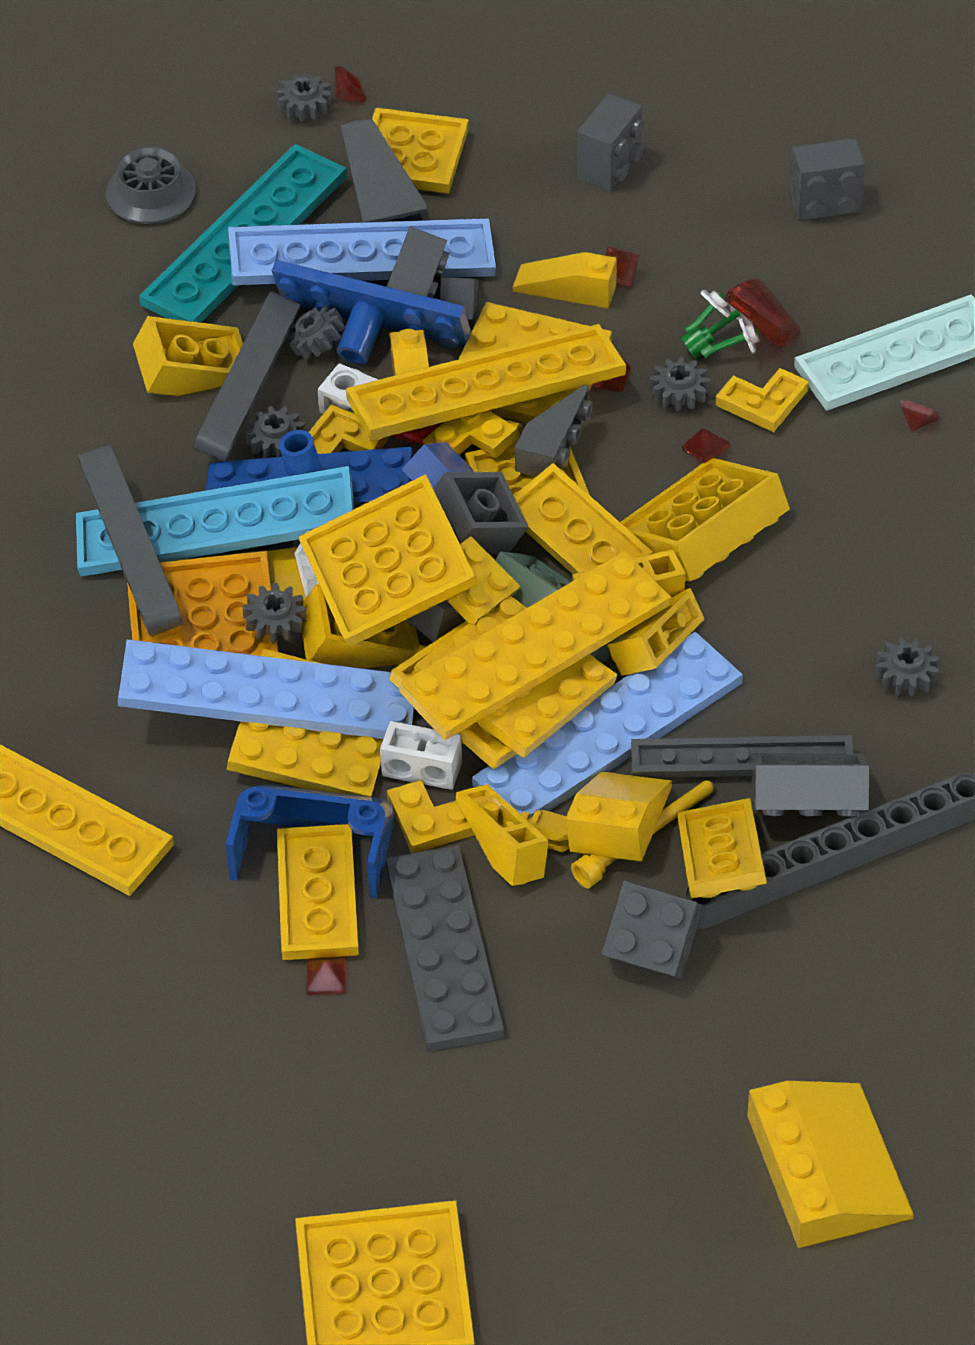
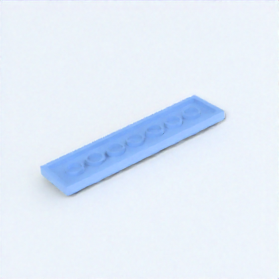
[228,218,496,285]
[472,632,743,817]
[118,639,414,739]

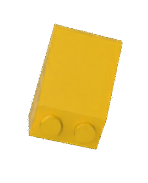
[133,316,243,396]
[302,584,419,669]
[565,772,672,862]

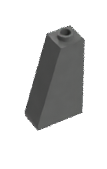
[341,118,429,223]

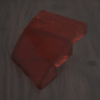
[724,279,800,348]

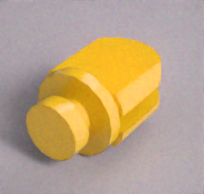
[521,809,569,852]

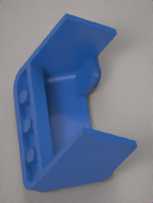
[225,784,394,899]

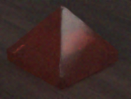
[335,65,367,102]
[606,246,640,287]
[900,399,940,431]
[682,428,730,463]
[307,958,345,995]

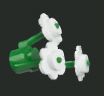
[680,290,759,359]

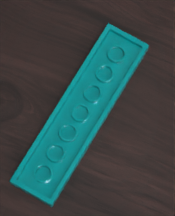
[139,144,347,323]

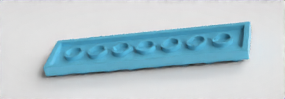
[76,466,354,577]

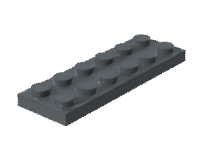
[385,845,504,1052]

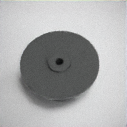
[106,147,196,224]

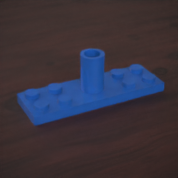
[271,260,471,365]
[206,430,414,509]

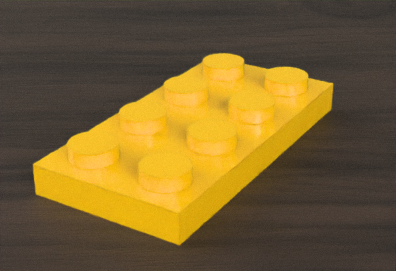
[514,463,653,574]
[677,798,767,899]
[277,824,359,960]

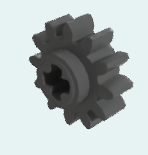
[276,73,333,122]
[287,305,345,359]
[650,357,710,412]
[245,406,306,458]
[243,583,306,644]
[875,637,939,697]

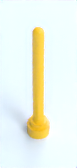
[571,780,714,889]

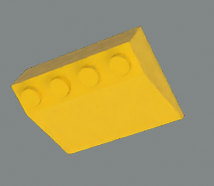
[620,457,790,582]
[747,1081,913,1248]

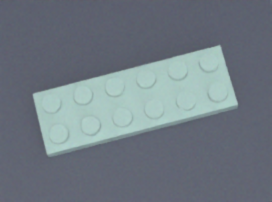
[794,294,975,411]

